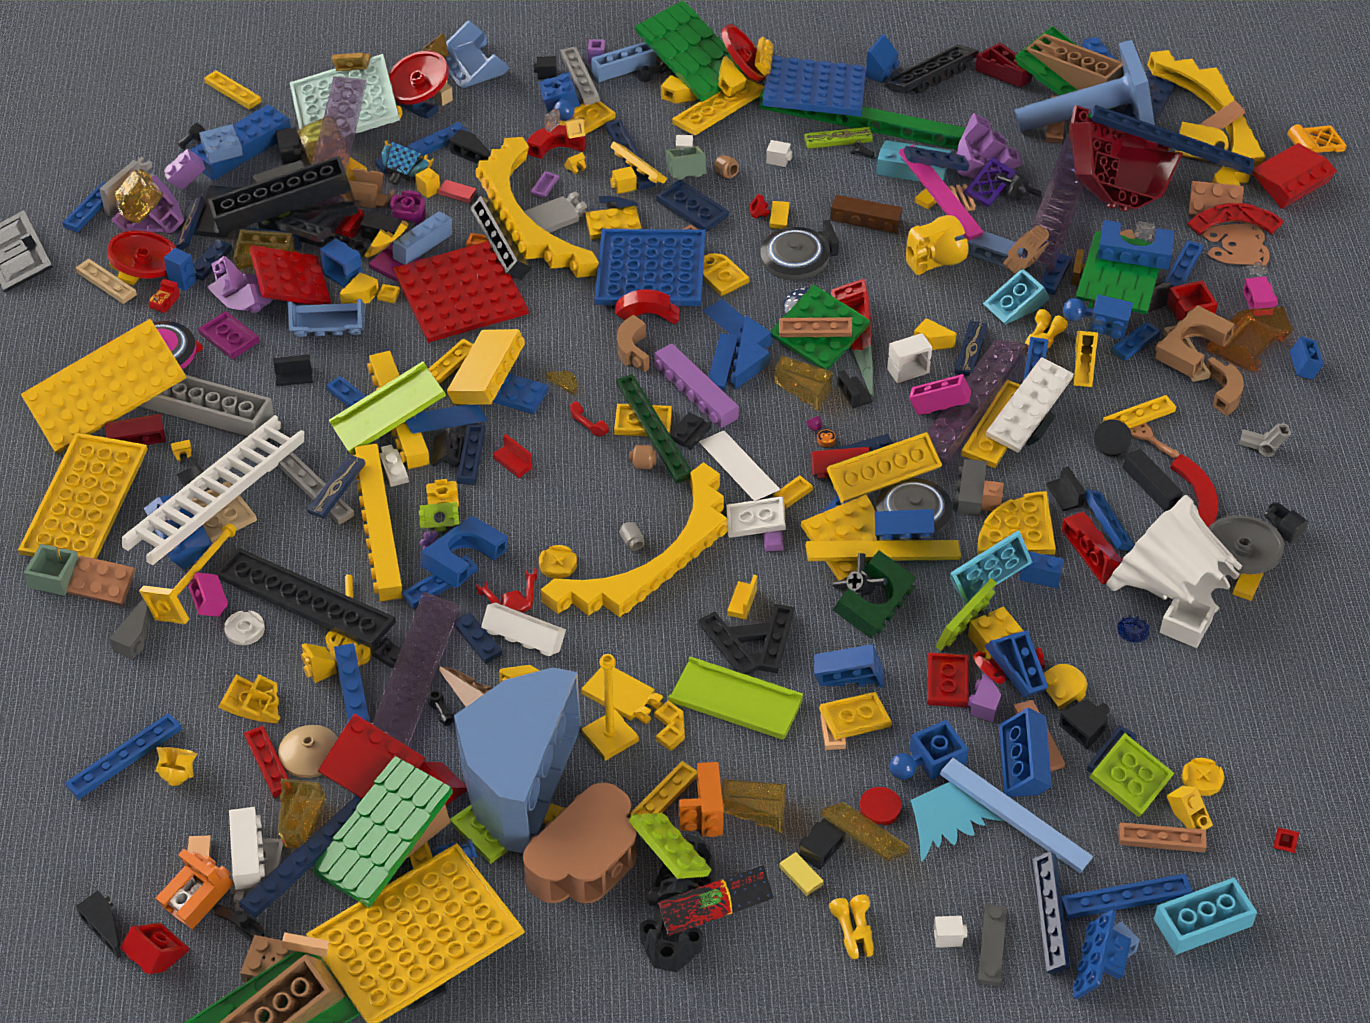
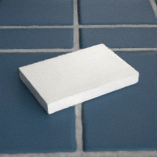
[726,497,786,538]

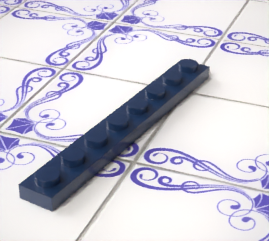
[239,796,362,918]

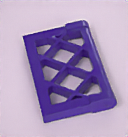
[964,157,1016,208]

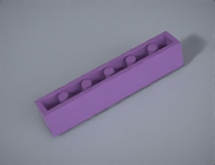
[654,344,739,428]

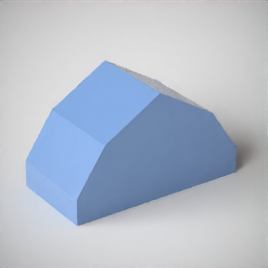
[454,667,581,853]

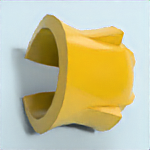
[155,747,198,786]

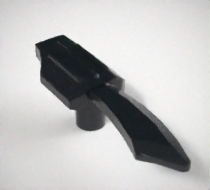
[213,904,265,940]

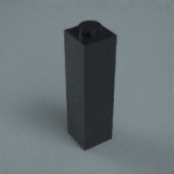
[1123,448,1183,512]

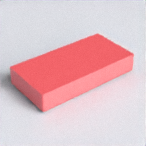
[438,180,477,203]

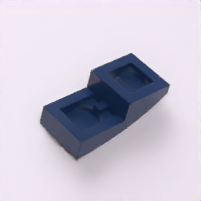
[401,101,438,119]
[599,196,638,208]

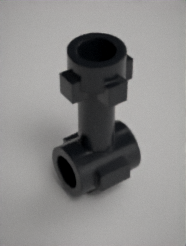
[640,61,669,82]
[427,690,454,726]

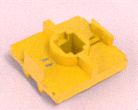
[426,479,459,507]

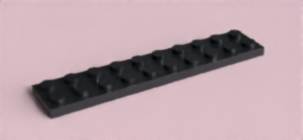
[214,548,396,649]

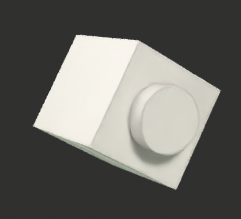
[766,140,793,167]
[933,916,967,948]

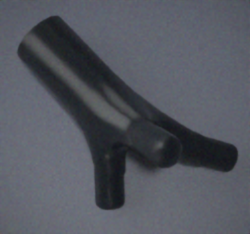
[851,140,875,158]

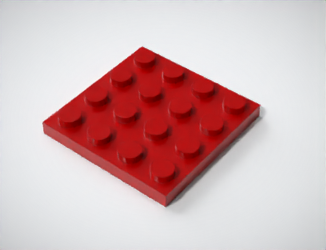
[250,245,331,305]

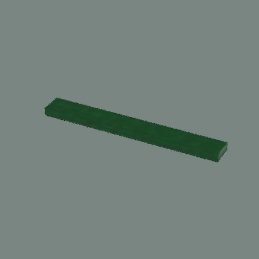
[616,374,692,484]

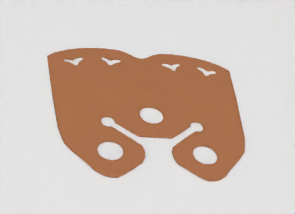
[1203,223,1270,265]

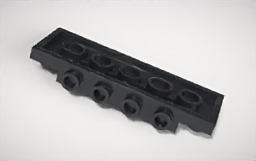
[884,44,979,93]

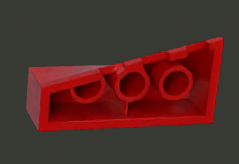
[1061,511,1123,585]

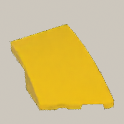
[364,220,408,258]
[218,674,280,723]

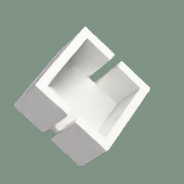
[887,333,932,383]
[1160,597,1216,648]

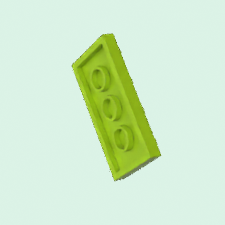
[935,578,997,651]
[628,813,711,879]

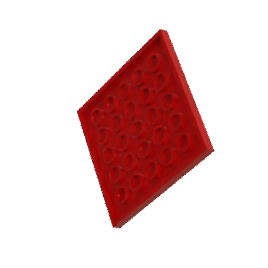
[393,241,529,343]

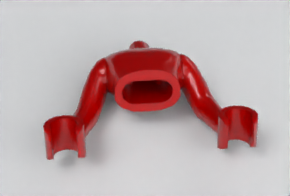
[476,568,538,613]

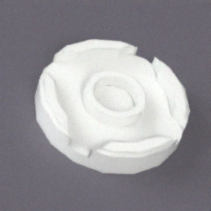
[224,610,265,646]

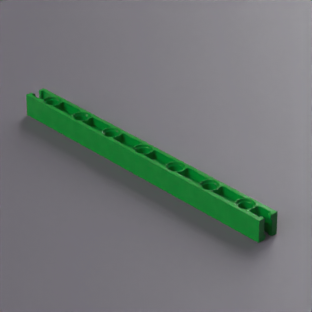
[760,87,966,150]

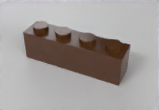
[830,194,903,233]

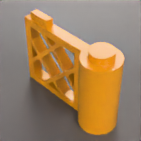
[1287,124,1347,153]

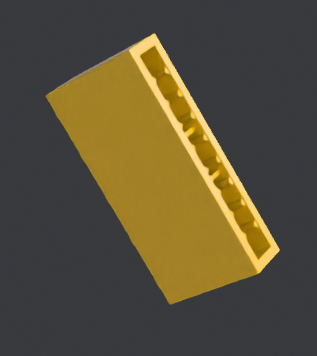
[447,329,525,405]

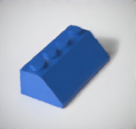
[144,495,213,570]
[999,707,1052,797]

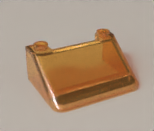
[1206,306,1293,372]

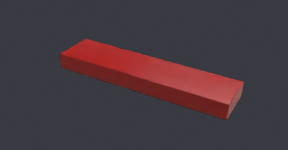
[244,726,293,798]

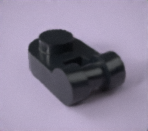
[370,637,407,669]

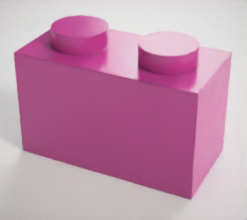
[1243,276,1278,316]
[188,572,228,617]

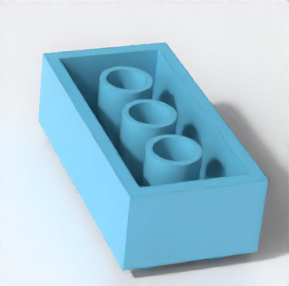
[1154,877,1257,955]

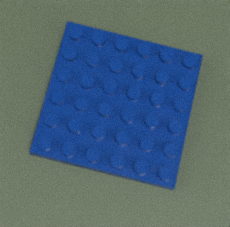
[762,56,866,116]
[595,229,706,306]

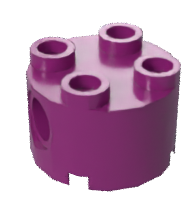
[390,191,426,226]

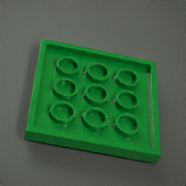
[770,284,870,372]

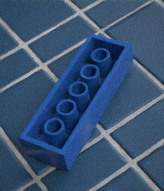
[190,104,291,181]

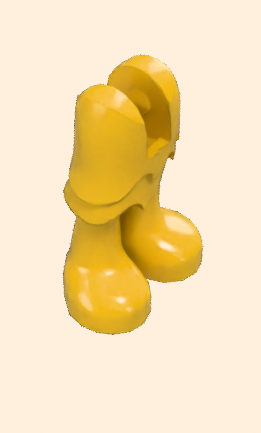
[1023,309,1068,354]
[829,895,874,959]

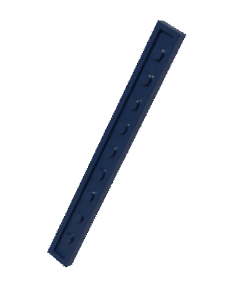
[1091,105,1254,175]

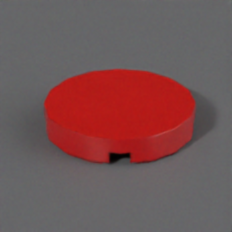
[973,651,1008,685]
[859,787,902,825]

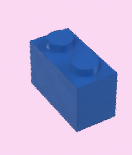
[164,248,197,291]
[1290,336,1324,380]
[1019,551,1064,588]

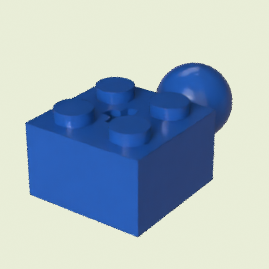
[539,72,580,121]
[1063,294,1133,339]
[889,719,969,780]

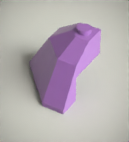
[957,113,1022,179]
[111,175,184,233]
[208,273,274,313]

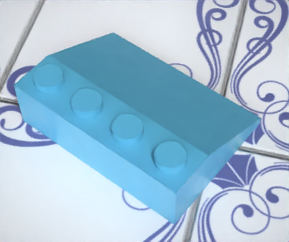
[876,140,951,182]
[950,530,1033,604]

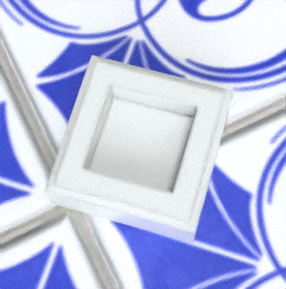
[676,135,693,150]

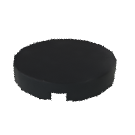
[1094,419,1132,457]

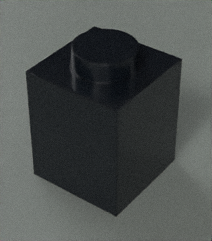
[534,56,557,80]

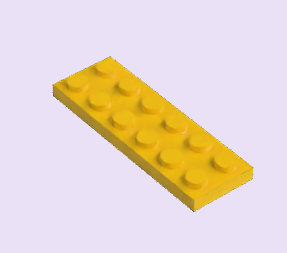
[672,77,765,135]
[961,379,1020,468]
[827,432,942,503]

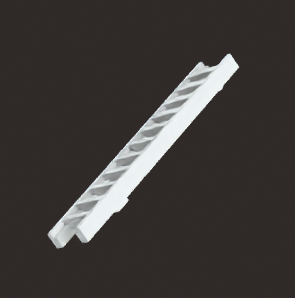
[122,415,304,565]

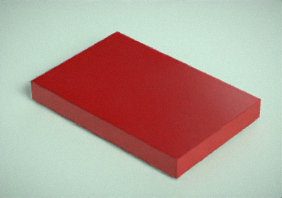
[927,652,969,708]

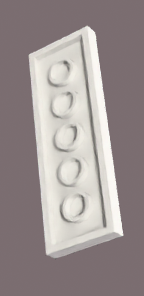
[986,357,1074,453]

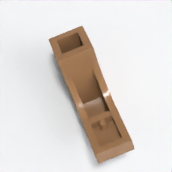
[617,315,650,372]
[1206,357,1244,416]

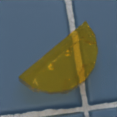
[546,370,578,395]

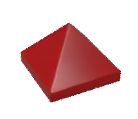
[1273,827,1299,853]

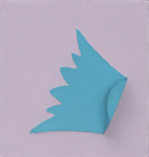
[909,782,1005,862]

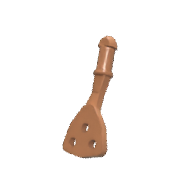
[1130,423,1179,458]

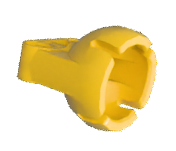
[906,215,968,275]

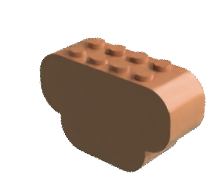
[523,783,637,903]

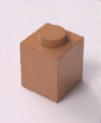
[981,481,1004,511]

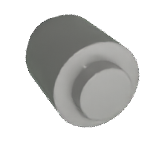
[619,522,644,551]

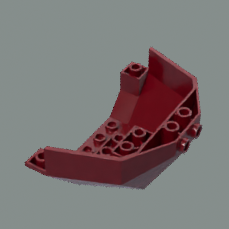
[1069,105,1183,212]

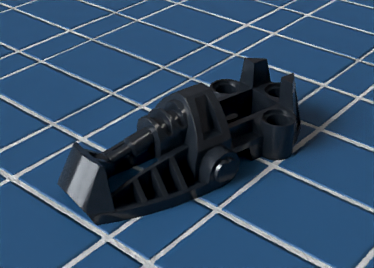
[640,835,714,972]

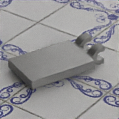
[99,157,154,217]
[524,191,587,233]
[230,838,285,912]

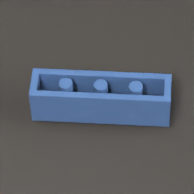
[591,42,657,82]
[393,211,452,264]
[956,231,1028,267]

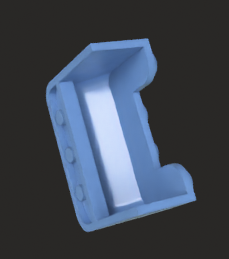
[288,299,365,337]

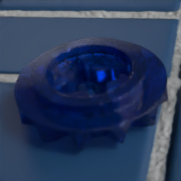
[1117,615,1150,643]

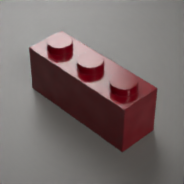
[105,414,166,445]

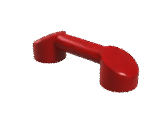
[569,401,609,437]

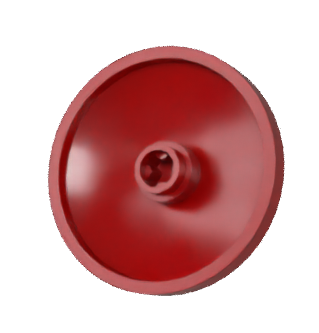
[721,24,767,82]
[389,51,449,105]
[107,230,176,279]

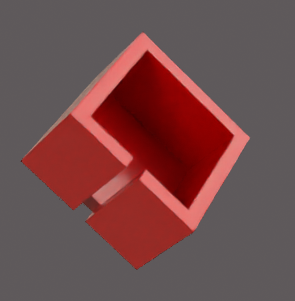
[1167,280,1218,321]

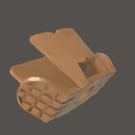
[340,168,395,208]
[1003,226,1049,276]

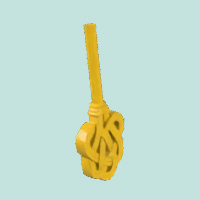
[325,575,371,667]

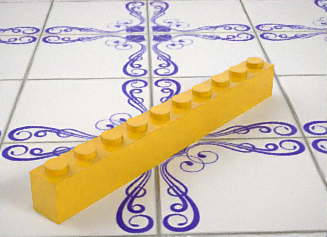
[353,444,403,602]

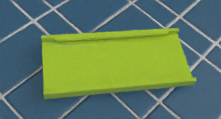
[329,361,446,455]
[669,656,803,740]

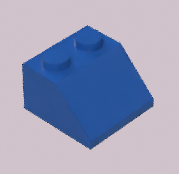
[866,34,899,83]

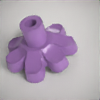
[419,531,439,550]

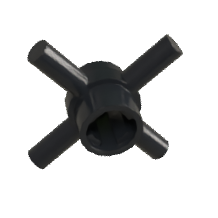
[995,173,1042,200]
[833,553,887,598]

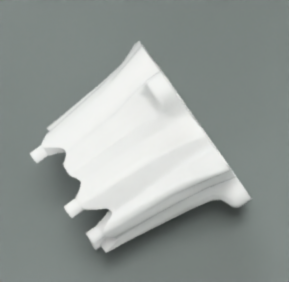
[1106,495,1242,613]

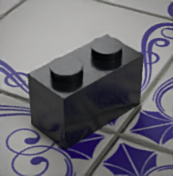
[799,817,846,870]

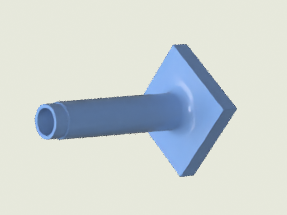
[1014,40,1155,132]

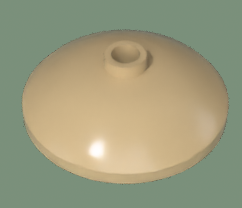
[278,725,338,778]

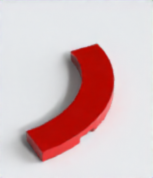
[1186,203,1284,236]
[1170,454,1218,528]

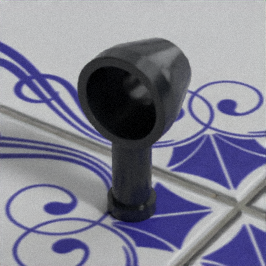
[178,123,206,149]

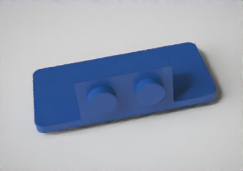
[1073,910,1131,1000]

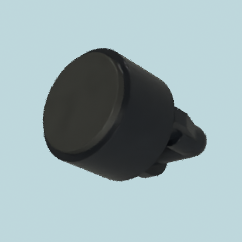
[1264,502,1308,543]

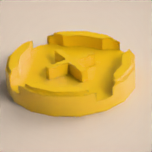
[539,545,577,579]
[1181,758,1225,796]

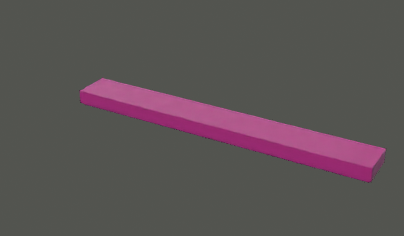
[899,144,983,241]

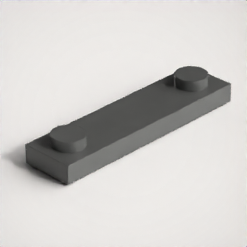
[978,904,1007,986]

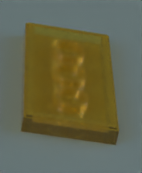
[820,802,910,862]

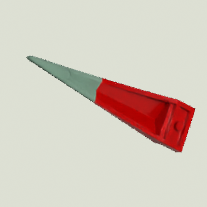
[831,279,874,398]

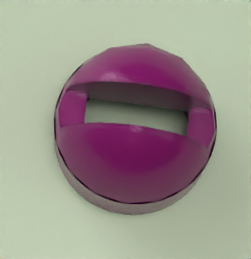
[806,416,822,431]

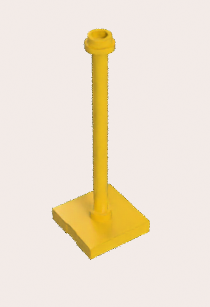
[139,523,237,624]
[581,654,639,761]

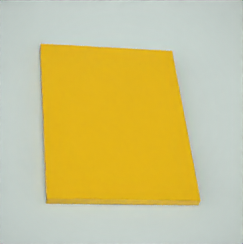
[306,843,525,1023]

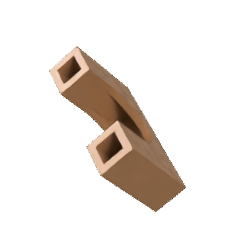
[1155,305,1234,378]

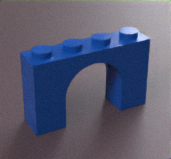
[1098,220,1174,270]
[420,516,508,588]

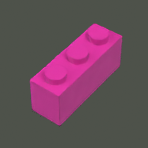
[909,374,971,415]

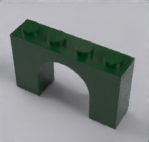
[833,550,917,638]

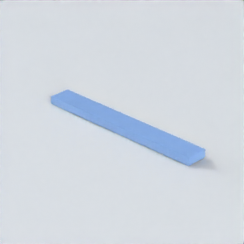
[940,758,1093,874]

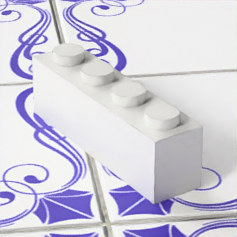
[481,603,566,656]
[229,807,265,890]

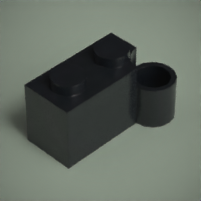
[276,127,304,164]

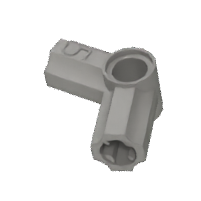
[1239,423,1292,457]

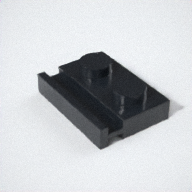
[669,412,711,450]

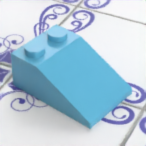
[983,268,1050,325]

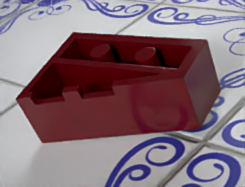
[975,42,1033,87]

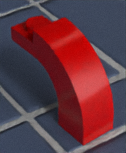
[526,125,586,159]
[615,290,680,325]

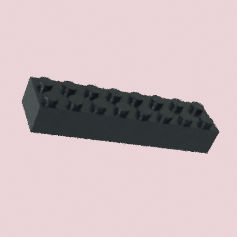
[208,155,352,235]

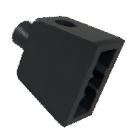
[1059,700,1110,749]

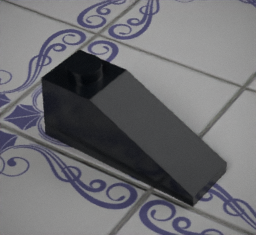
[449,129,491,164]
[76,890,121,959]

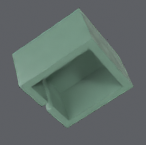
[665,146,706,179]
[24,544,79,596]

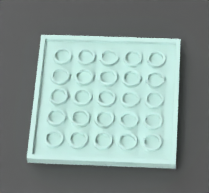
[290,54,400,149]

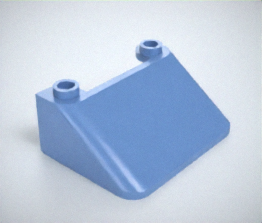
[445,20,510,88]

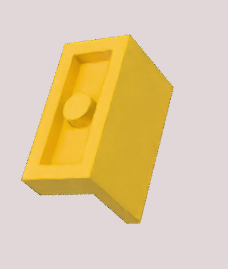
[727,575,757,620]

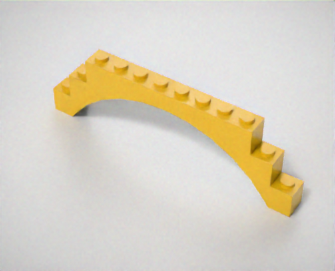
[1147,50,1265,186]
[475,137,599,278]
[540,462,728,618]

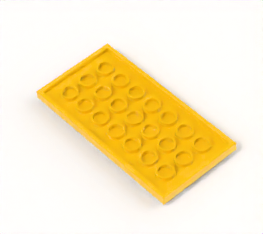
[21,319,187,454]
[18,433,148,562]

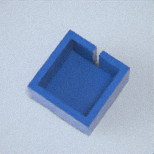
[320,238,363,288]

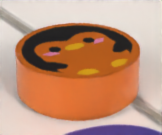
[817,429,836,447]

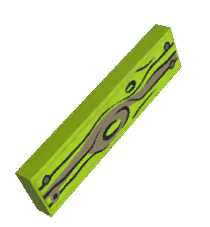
[804,127,873,149]

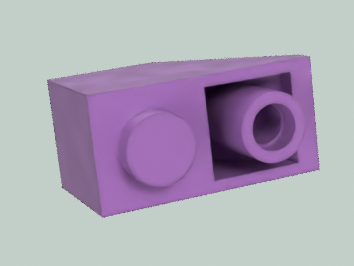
[588,39,606,65]
[212,256,246,297]
[968,673,1001,722]

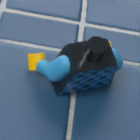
[381,140,434,185]

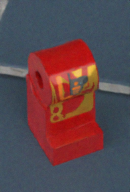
[149,279,180,313]

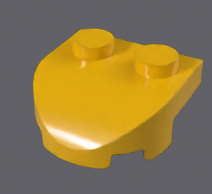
[1043,664,1088,710]

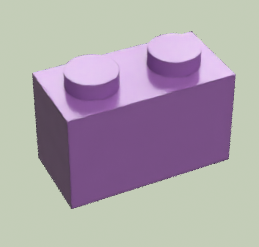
[164,149,205,190]

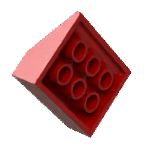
[1252,143,1337,209]
[317,713,426,799]

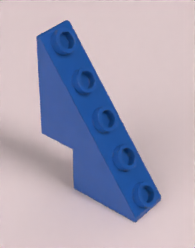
[731,316,772,389]

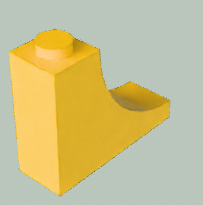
[1073,331,1098,387]

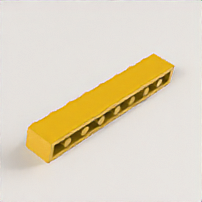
[367,351,430,470]

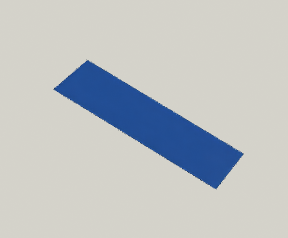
[702,299,774,344]
[405,405,488,434]

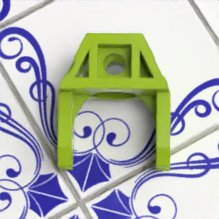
[419,502,460,532]

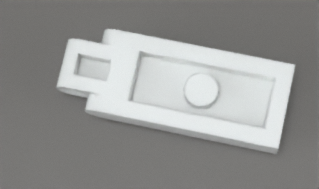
[379,444,409,487]

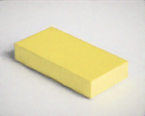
[779,852,824,896]

